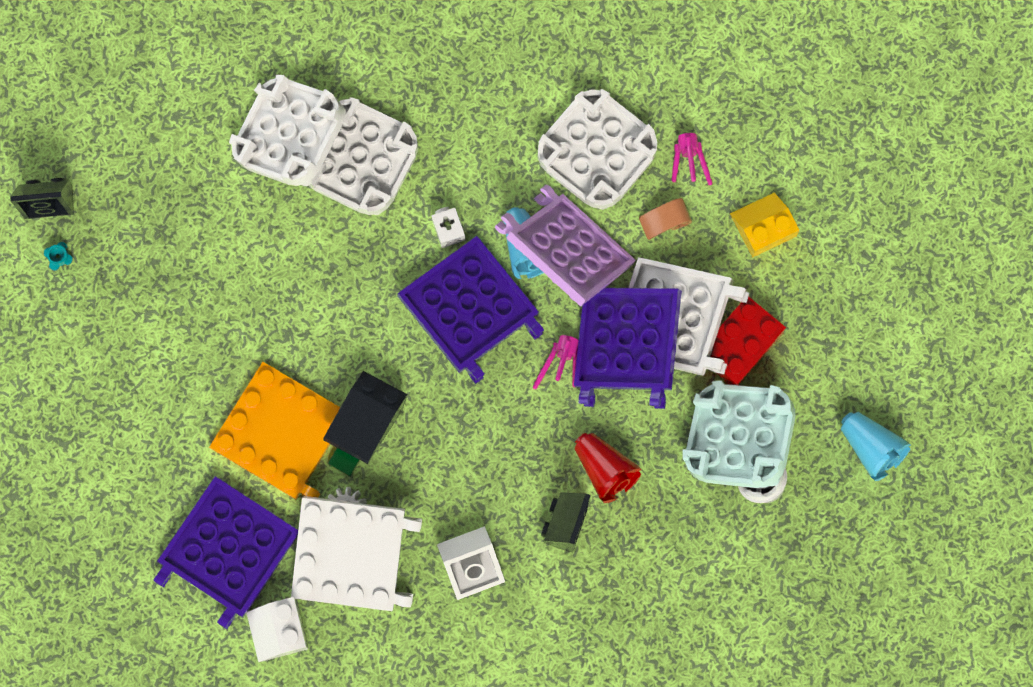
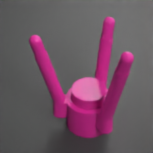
[671,133,713,185]
[533,335,579,389]

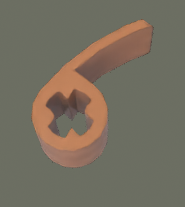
[639,198,692,240]

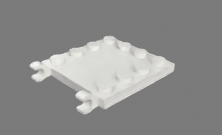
[629,257,749,376]
[291,496,422,611]

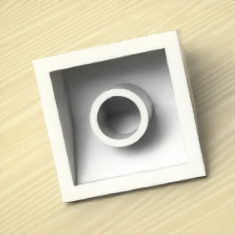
[437,526,505,600]
[247,597,308,662]

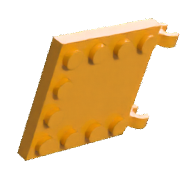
[209,362,340,500]

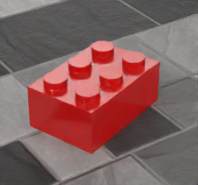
[710,296,786,386]

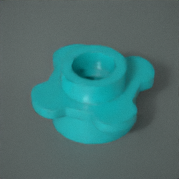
[44,242,73,271]

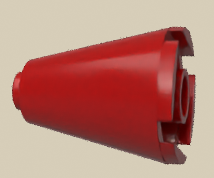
[574,433,642,503]

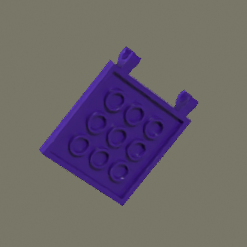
[397,236,544,384]
[574,288,682,409]
[153,476,298,629]

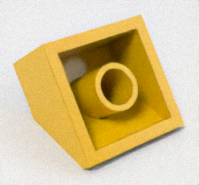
[730,192,799,258]

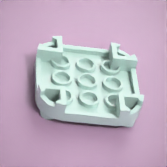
[683,381,795,488]

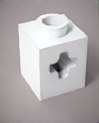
[431,207,465,248]

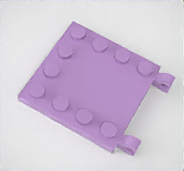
[495,185,636,306]

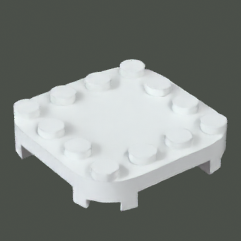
[229,75,346,186]
[537,89,657,210]
[308,97,418,215]

